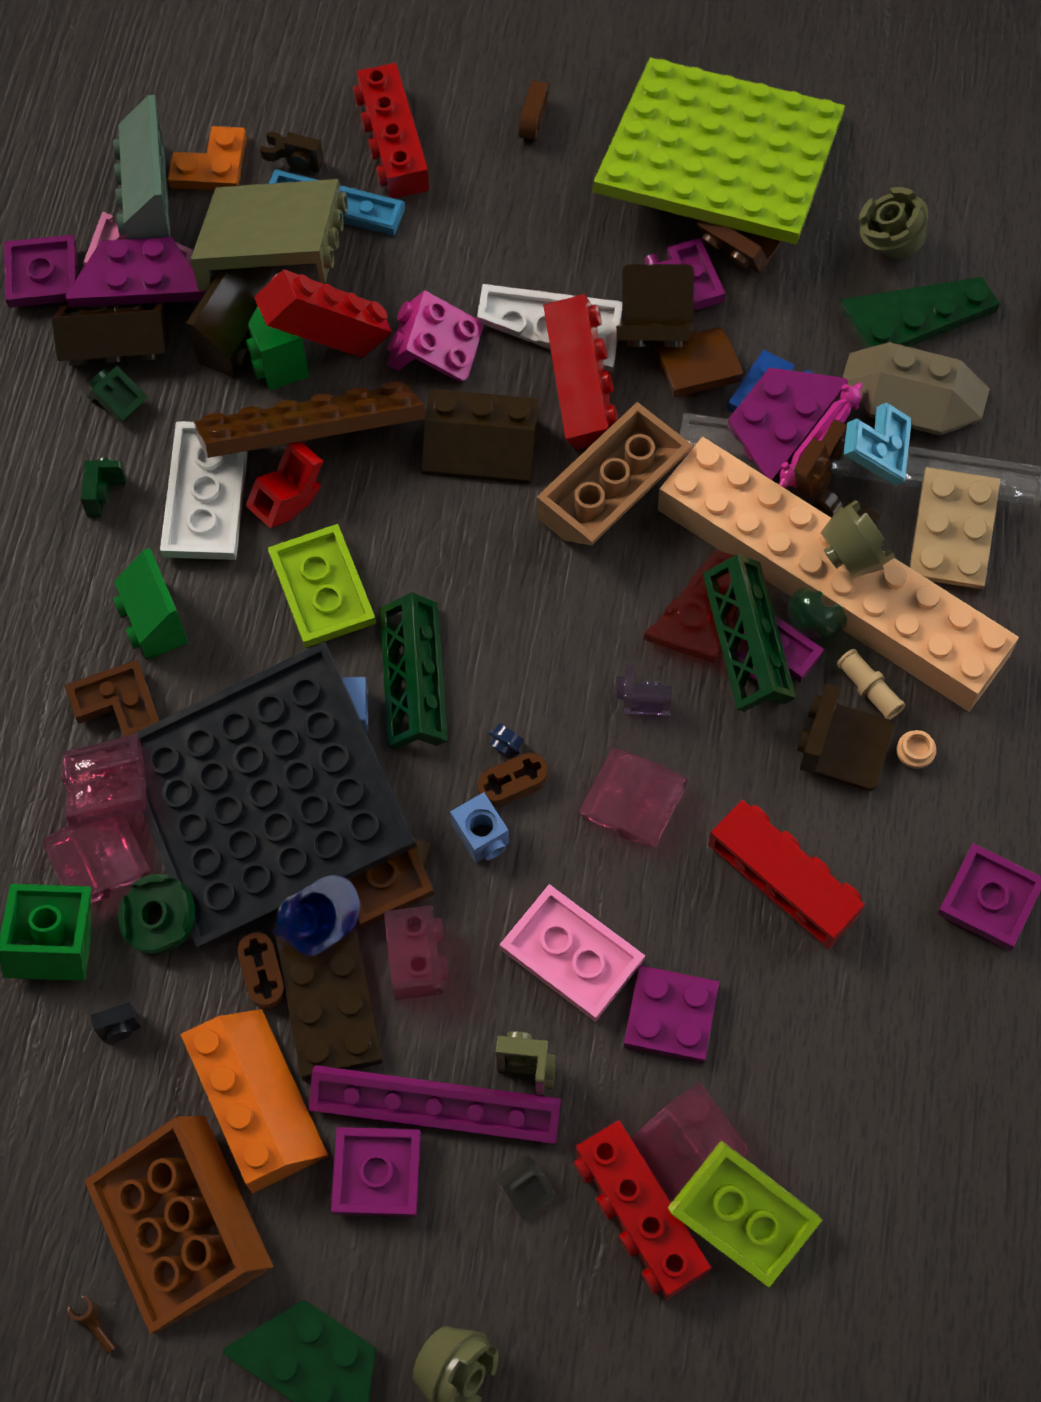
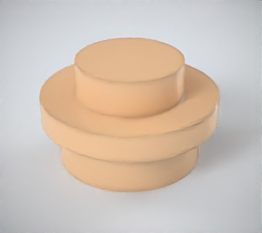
[897,730,936,769]

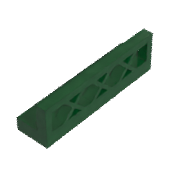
[702,554,796,712]
[380,592,448,749]

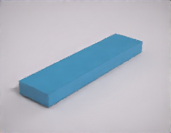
[269,169,405,236]

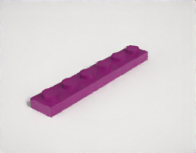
[309,1065,562,1144]

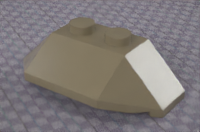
[843,342,990,436]

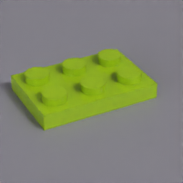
[268,524,376,648]
[668,1140,822,1287]

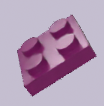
[4,234,78,308]
[937,843,1041,951]
[623,965,719,1064]
[331,1127,421,1217]

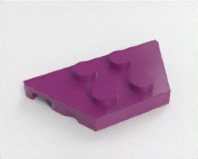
[66,237,205,308]
[727,368,849,482]

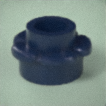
[488,723,524,757]

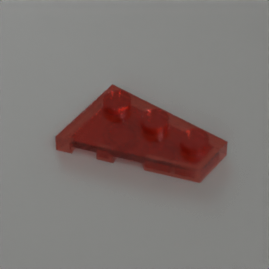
[644,550,737,664]

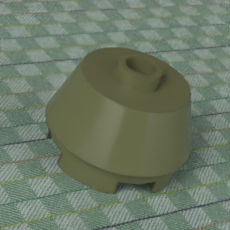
[859,187,928,260]
[820,500,895,578]
[413,1326,499,1402]

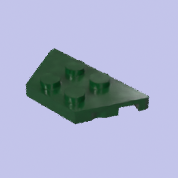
[222,1300,377,1402]

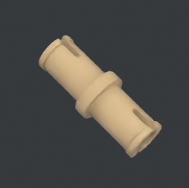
[837,649,906,720]

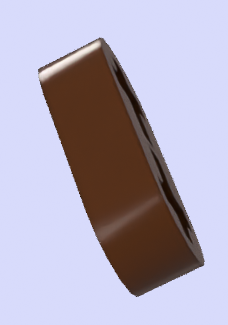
[519,80,550,141]
[477,753,548,808]
[238,932,286,1010]

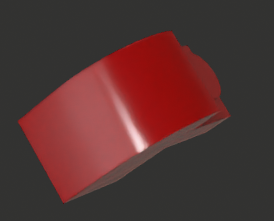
[245,441,323,529]

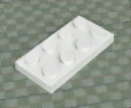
[160,421,248,560]

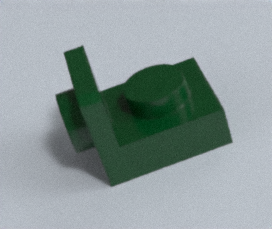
[87,366,148,424]
[80,458,127,517]

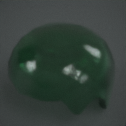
[787,588,847,642]

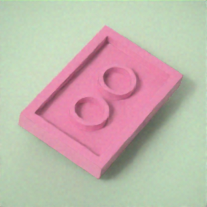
[499,884,645,1022]

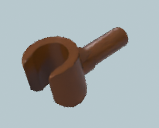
[67,1295,116,1355]

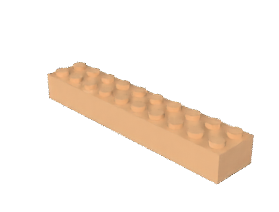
[658,437,1019,712]

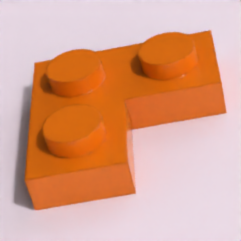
[168,126,247,191]

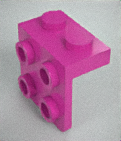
[386,290,483,382]

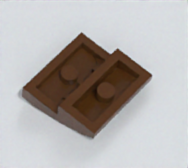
[652,327,744,398]

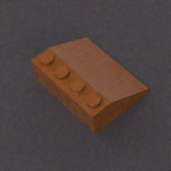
[84,1116,274,1334]

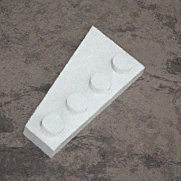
[477,284,622,373]

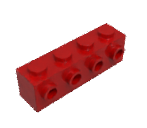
[353,62,430,199]
[254,269,392,358]
[543,294,619,450]
[708,799,865,950]
[573,1120,711,1301]

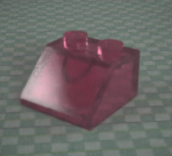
[631,1082,750,1200]

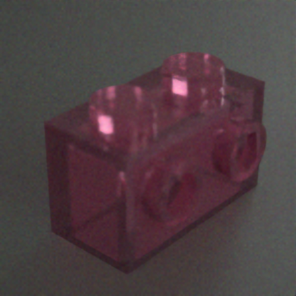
[384,905,450,1000]

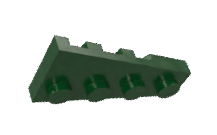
[839,277,1000,349]

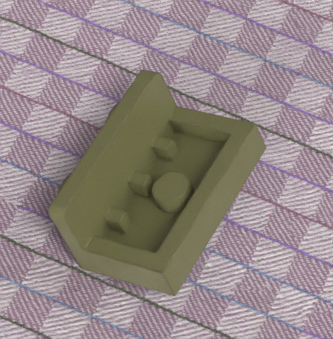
[496,1031,556,1096]

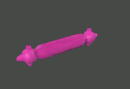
[779,382,863,488]

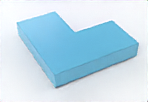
[844,403,912,486]

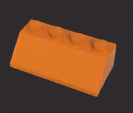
[181,1009,329,1194]

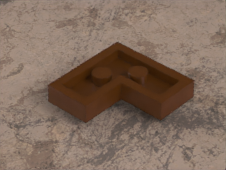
[794,419,847,500]
[64,659,160,738]

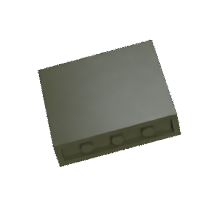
[191,179,348,291]

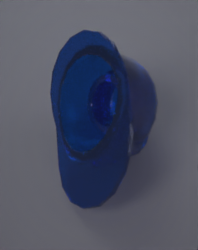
[273,875,360,956]

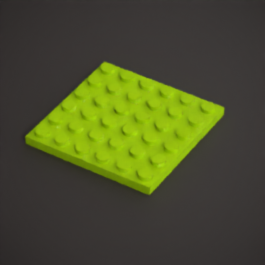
[592,57,845,245]

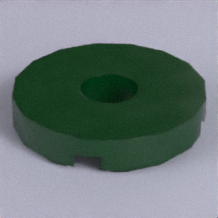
[118,874,195,955]

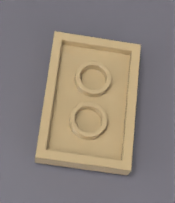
[909,467,1000,589]

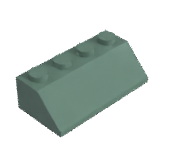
[113,95,170,239]

